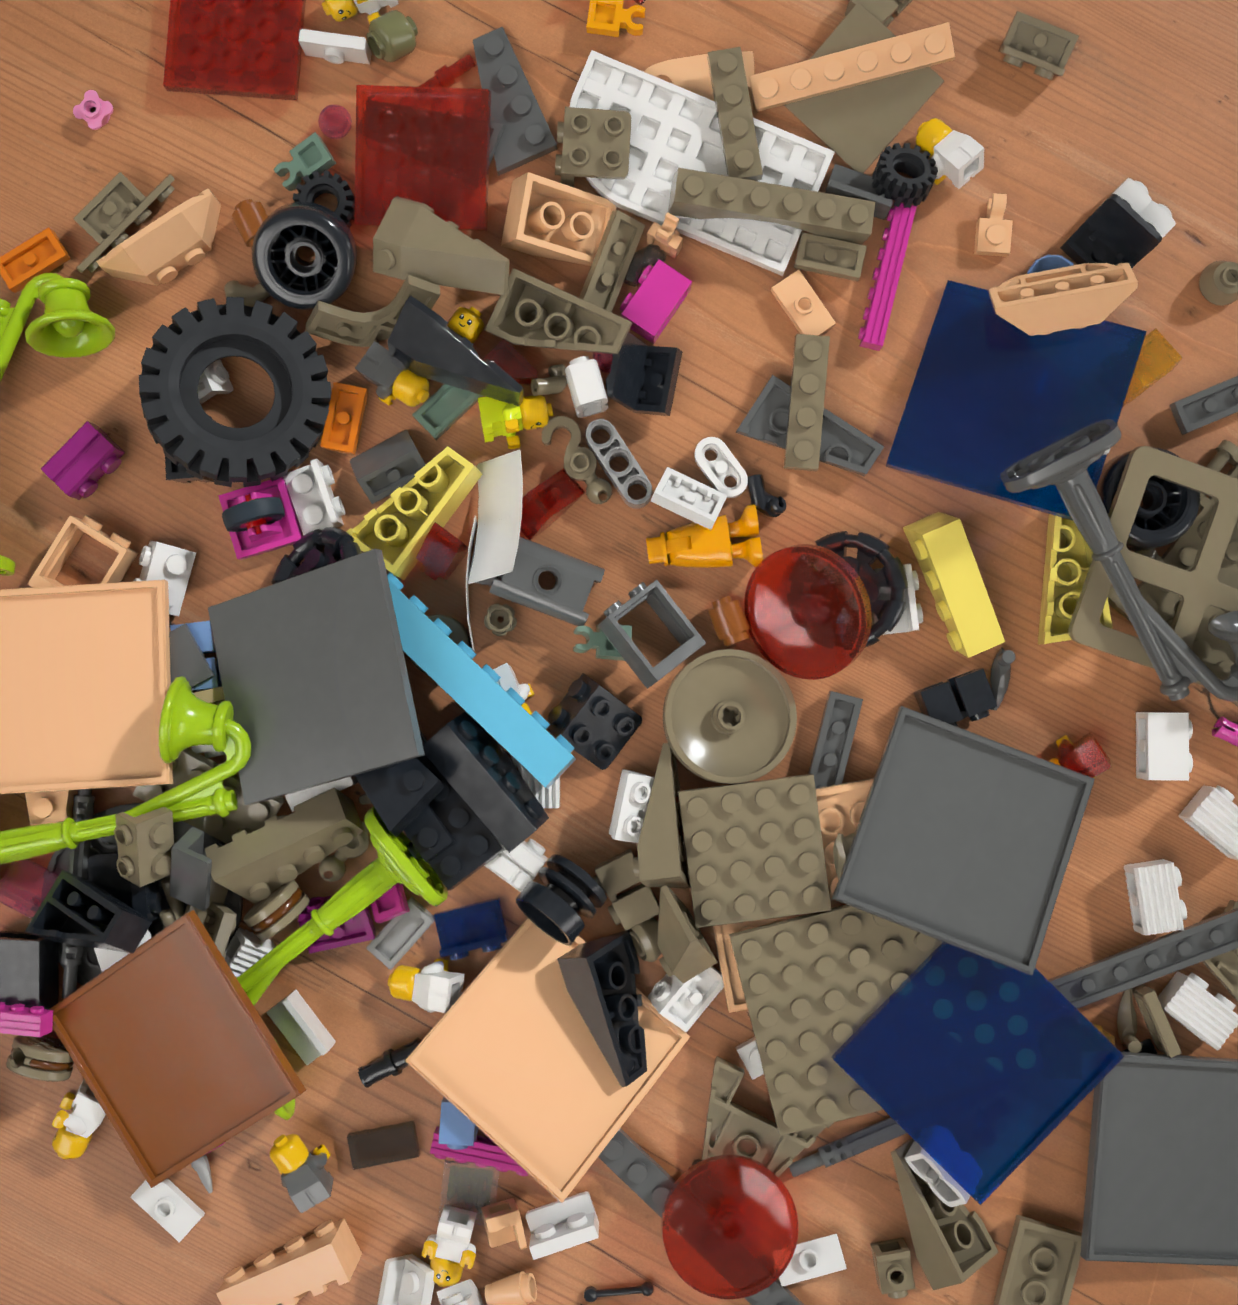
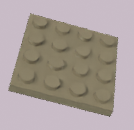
[678,774,831,928]

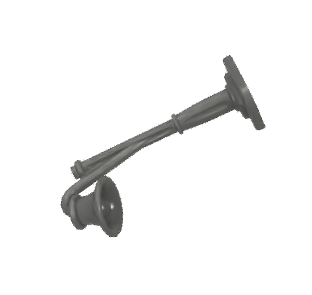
[1000,419,1238,702]

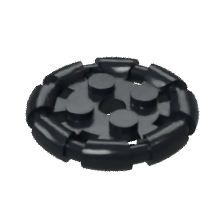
[271,527,362,584]
[788,531,908,651]

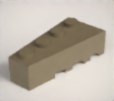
[205,787,364,904]

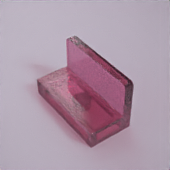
[0,859,59,919]

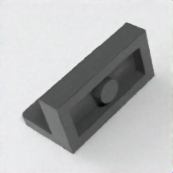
[825,164,893,220]
[350,430,426,504]
[170,827,212,911]

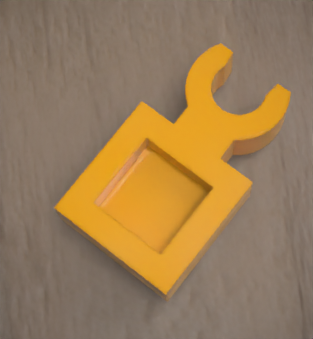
[586,0,646,37]

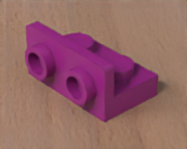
[298,895,376,953]

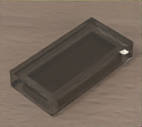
[347,1121,420,1170]

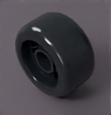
[252,202,357,310]
[1092,447,1200,551]

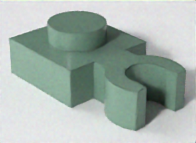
[274,132,336,191]
[573,623,632,661]

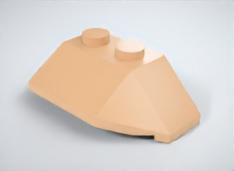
[96,189,221,286]
[989,263,1138,336]

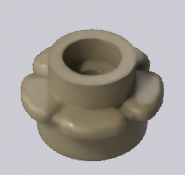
[484,603,517,636]

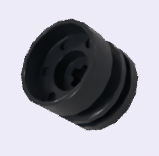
[516,854,607,946]

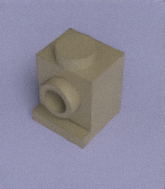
[870,1238,915,1299]

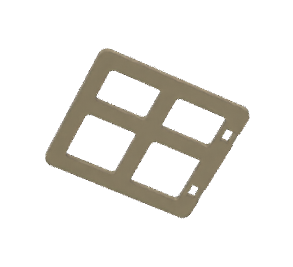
[1068,446,1238,685]

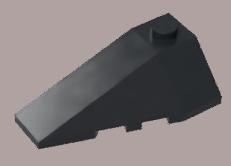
[388,295,524,406]

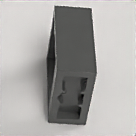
[598,580,706,689]

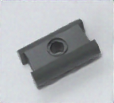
[489,536,605,626]

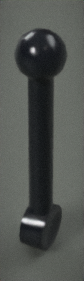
[584,1282,654,1302]

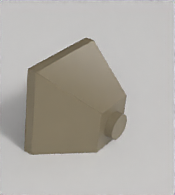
[657,885,717,984]

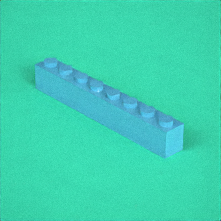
[387,572,576,789]

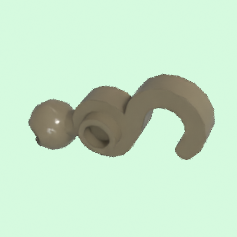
[542,416,612,504]
[319,794,372,882]

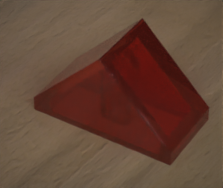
[482,339,539,385]

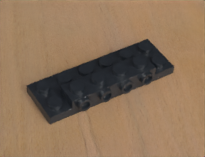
[403,729,505,891]

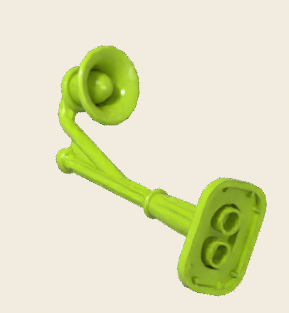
[0,273,115,576]
[0,676,251,887]
[237,806,448,1120]

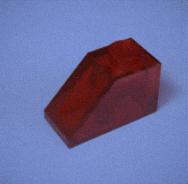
[520,468,586,540]
[416,522,468,581]

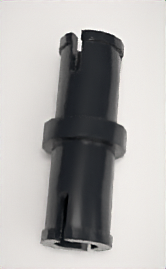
[358,1038,422,1088]

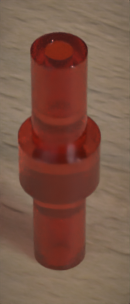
[414,54,476,101]

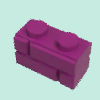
[41,421,125,500]

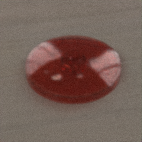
[744,544,872,680]
[661,1155,798,1299]

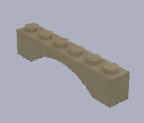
[668,168,875,245]

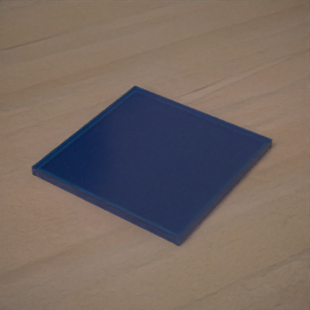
[886,280,1147,521]
[831,942,1125,1205]

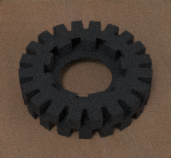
[139,297,331,487]

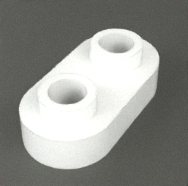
[694,437,748,498]

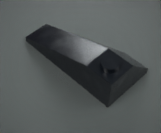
[558,930,647,1087]

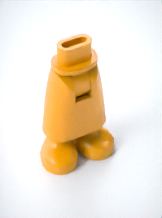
[646,504,764,568]

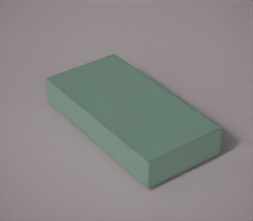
[412,384,483,440]

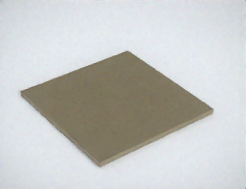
[784,1,944,173]

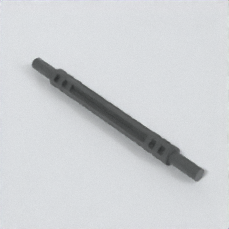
[61,789,95,999]
[789,1078,1009,1178]

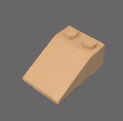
[501,172,616,266]

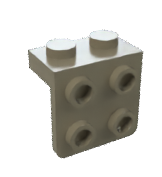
[555,107,631,188]

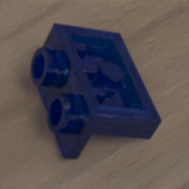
[434,897,509,960]

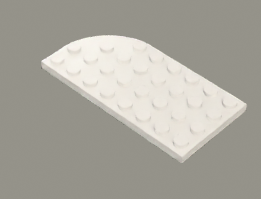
[570,50,835,276]

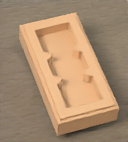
[771,269,836,336]

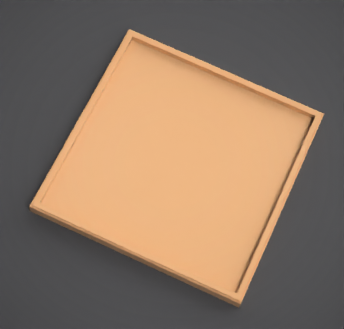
[0,580,173,794]
[405,918,690,1203]

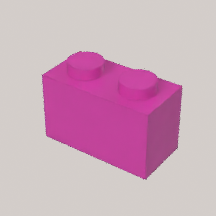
[620,259,692,344]

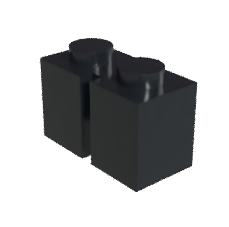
[914,669,997,727]

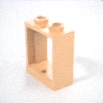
[28,515,138,588]

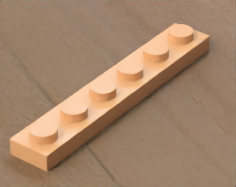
[749,22,955,112]

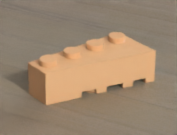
[216,1218,362,1305]

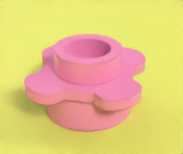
[73,90,113,130]

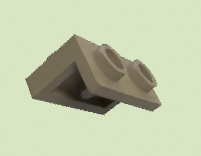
[999,11,1079,80]
[114,807,174,887]

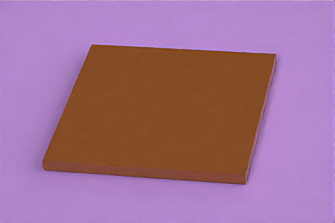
[49,910,306,1188]

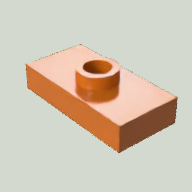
[0,227,71,293]
[320,382,369,455]

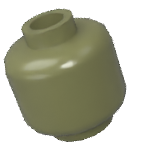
[366,10,418,62]

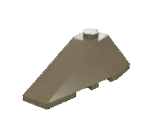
[373,197,509,295]
[485,268,632,354]
[633,743,690,889]
[891,1138,998,1290]

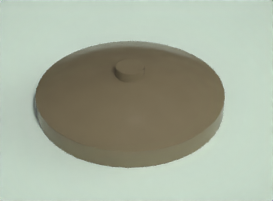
[663,649,797,784]

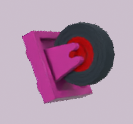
[218,477,303,560]

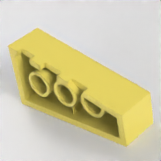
[346,446,483,580]
[1038,504,1113,644]
[903,512,1005,658]

